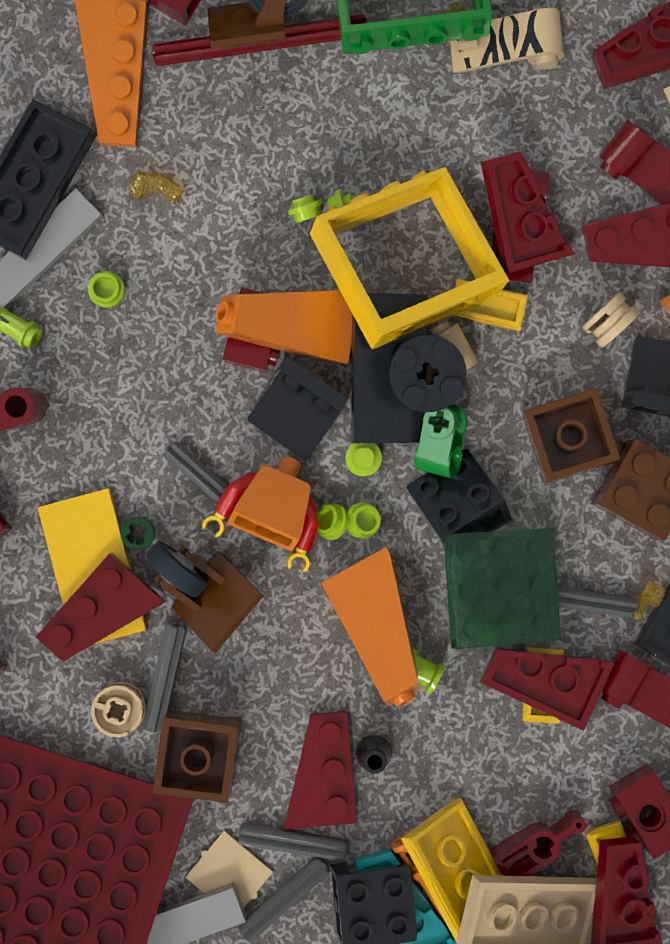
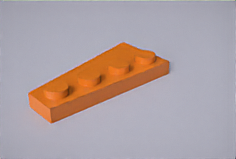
[75,0,148,148]

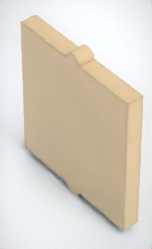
[185,830,273,908]

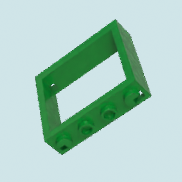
[335,0,492,54]

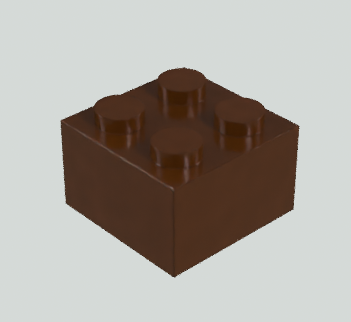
[522,388,621,485]
[591,439,670,541]
[153,710,241,803]

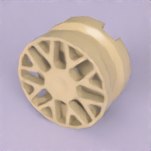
[581,291,640,348]
[91,682,147,738]

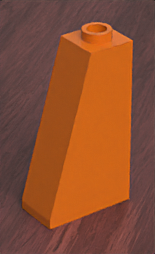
[215,290,352,364]
[321,547,421,708]

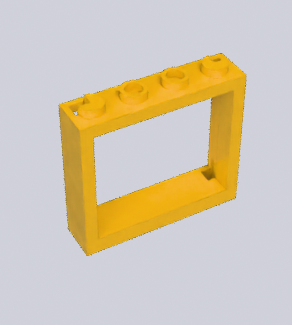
[309,167,509,350]

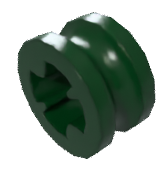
[121,517,155,550]

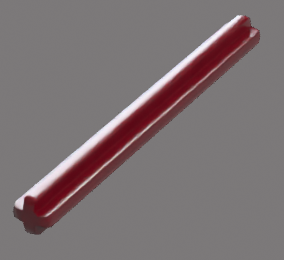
[152,14,367,66]

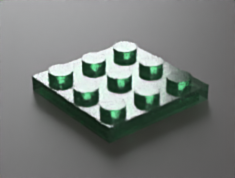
[443,528,561,649]

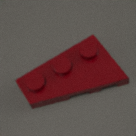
[592,1,670,89]
[481,152,574,273]
[581,203,670,267]
[35,553,167,662]
[480,647,615,731]
[283,711,357,830]
[591,836,663,944]

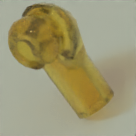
[128,171,185,205]

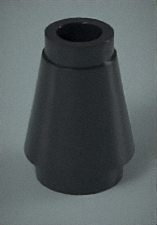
[355,735,392,774]

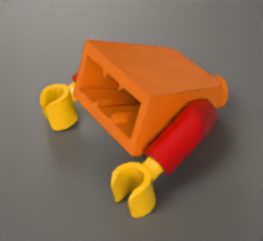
[202,457,320,572]

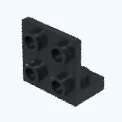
[621,336,670,417]
[248,356,348,461]
[406,449,512,558]
[330,863,417,944]

